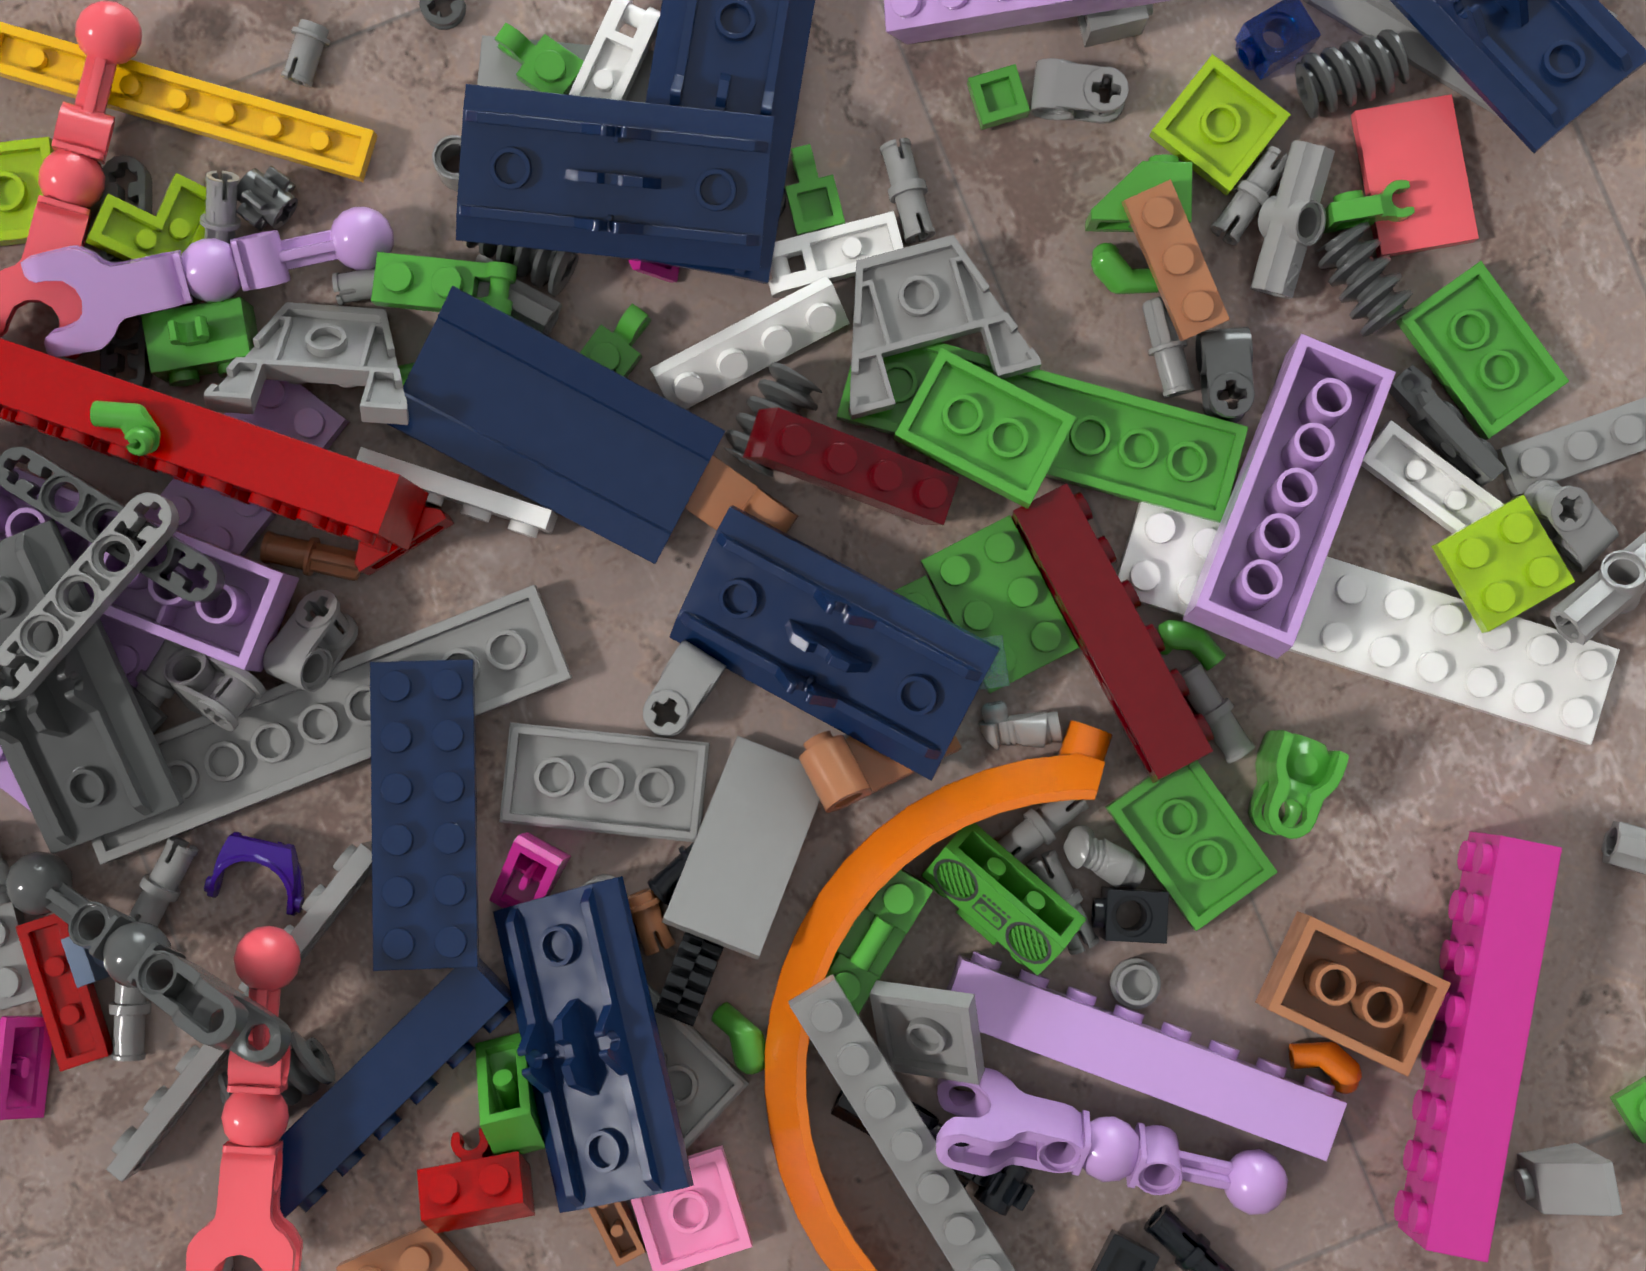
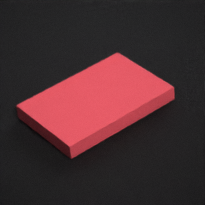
[1351,94,1479,258]

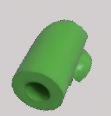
[90,400,161,456]
[1157,620,1226,671]

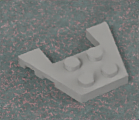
[849,235,1041,420]
[204,302,409,425]

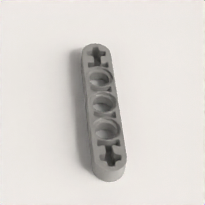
[0,492,180,701]

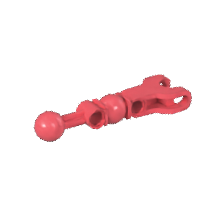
[0,0,142,360]
[186,926,303,1271]

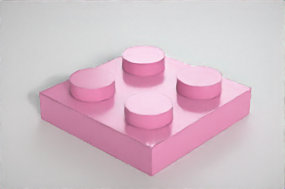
[631,1145,753,1271]

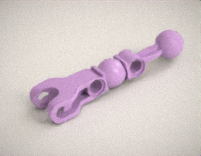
[20,207,394,357]
[936,1067,1288,1215]

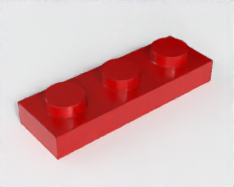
[15,914,113,1072]

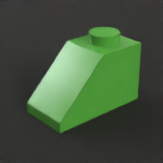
[1085,154,1192,232]
[475,1033,545,1155]

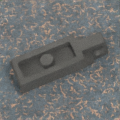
[1389,365,1506,487]

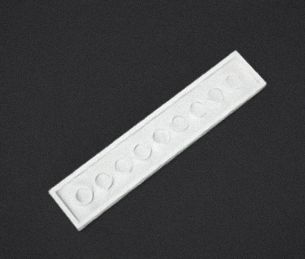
[1117,502,1620,745]

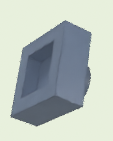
[61,936,110,988]

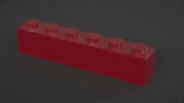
[1012,483,1214,783]

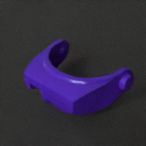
[204,832,304,916]

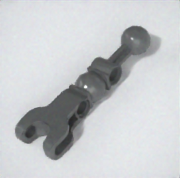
[6,851,292,1067]

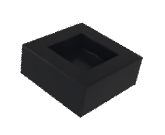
[1091,1229,1160,1271]

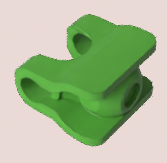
[1248,730,1349,839]

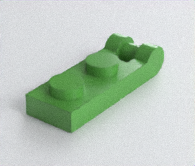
[371,252,517,316]

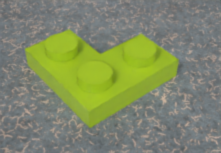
[86,173,206,261]

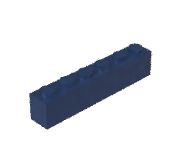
[279,958,512,1218]

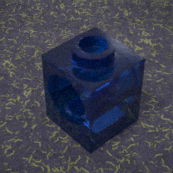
[1235,0,1321,80]

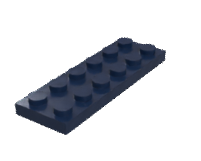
[370,659,479,971]

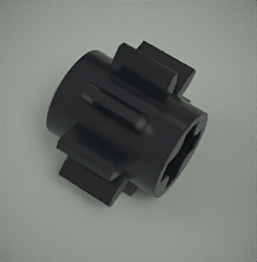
[972,1165,1035,1216]

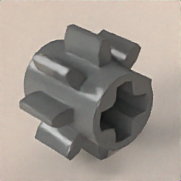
[236,166,298,231]

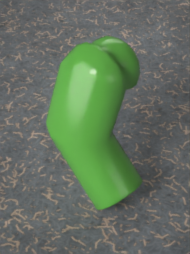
[1091,243,1158,294]
[711,1002,765,1075]

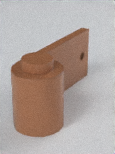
[685,455,799,534]
[799,731,962,813]

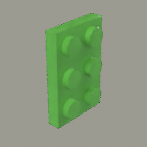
[1395,261,1569,440]
[894,348,1076,509]
[921,515,1079,694]
[1105,761,1278,931]

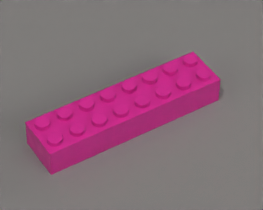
[1394,831,1562,1263]

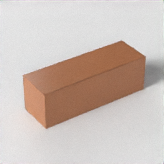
[588,1201,646,1267]

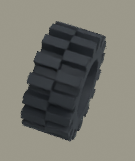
[655,932,724,1026]

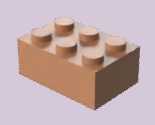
[1255,911,1451,1077]

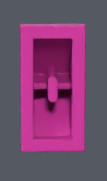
[489,832,571,908]

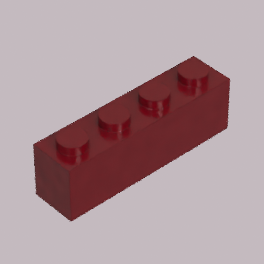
[743,407,960,525]

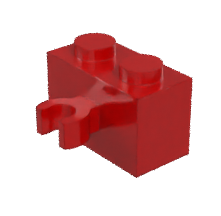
[417,1128,535,1234]

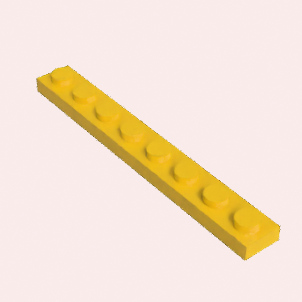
[0,22,378,182]

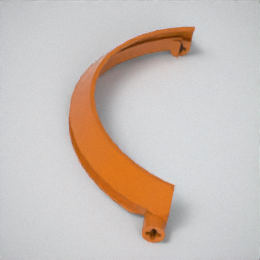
[765,720,1113,1271]

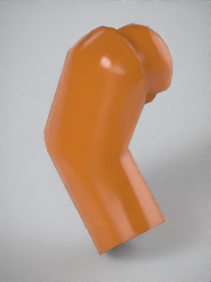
[1289,1041,1362,1094]

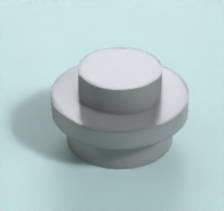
[1110,958,1161,1009]

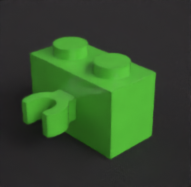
[141,297,258,387]

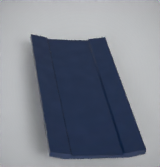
[620,0,815,284]
[1390,0,1646,154]
[456,84,775,272]
[388,286,726,564]
[670,505,1001,781]
[493,876,694,1213]

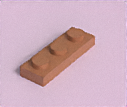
[1121,179,1230,341]

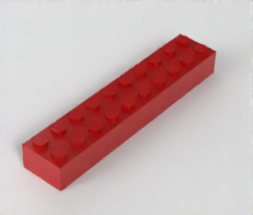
[0,338,429,553]

